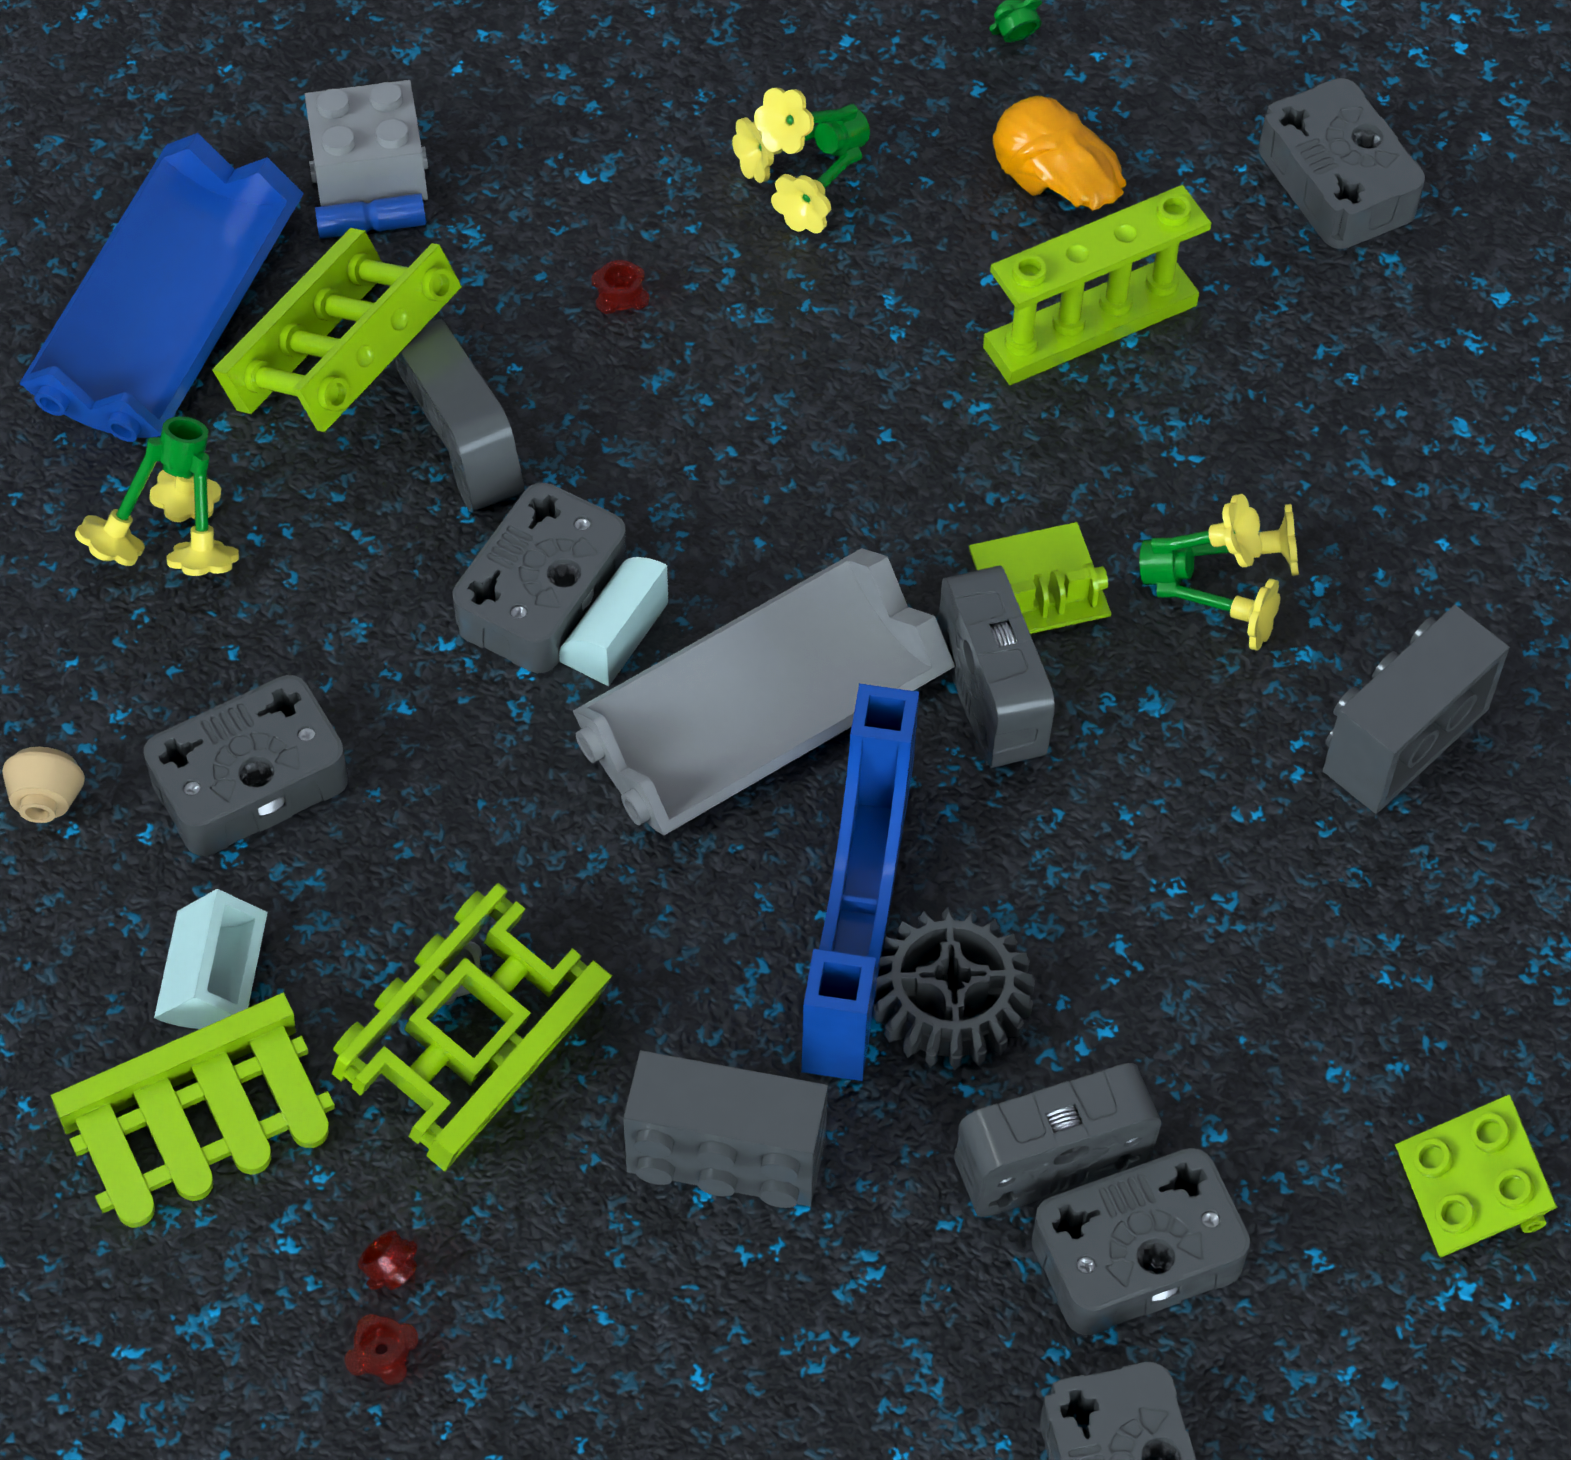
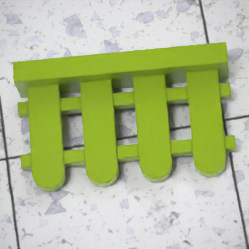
[51,992,335,1228]

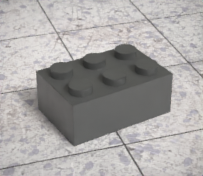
[1323,605,1510,814]
[623,1050,828,1208]

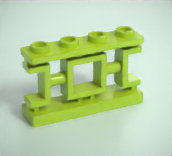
[332,883,612,1172]

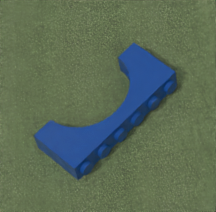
[801,683,919,1081]

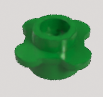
[989,0,1042,42]

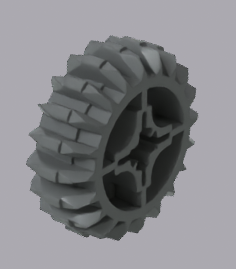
[873,907,1035,1070]

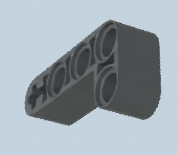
[393,317,525,512]

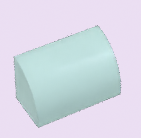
[559,557,668,686]
[154,889,268,1029]

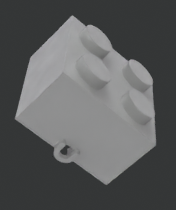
[305,80,428,206]

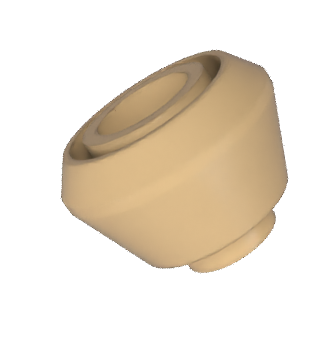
[2,747,85,823]

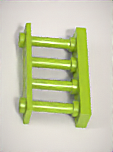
[983,185,1211,386]
[212,228,462,432]

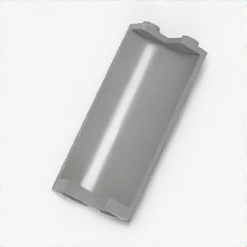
[573,548,955,835]

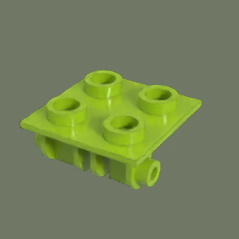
[969,522,1111,634]
[1395,1094,1558,1258]

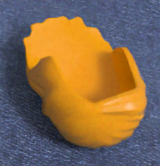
[993,96,1126,211]

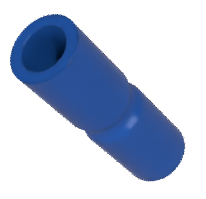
[315,193,426,239]

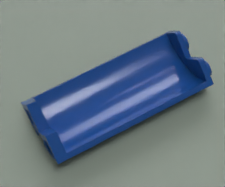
[19,133,304,442]

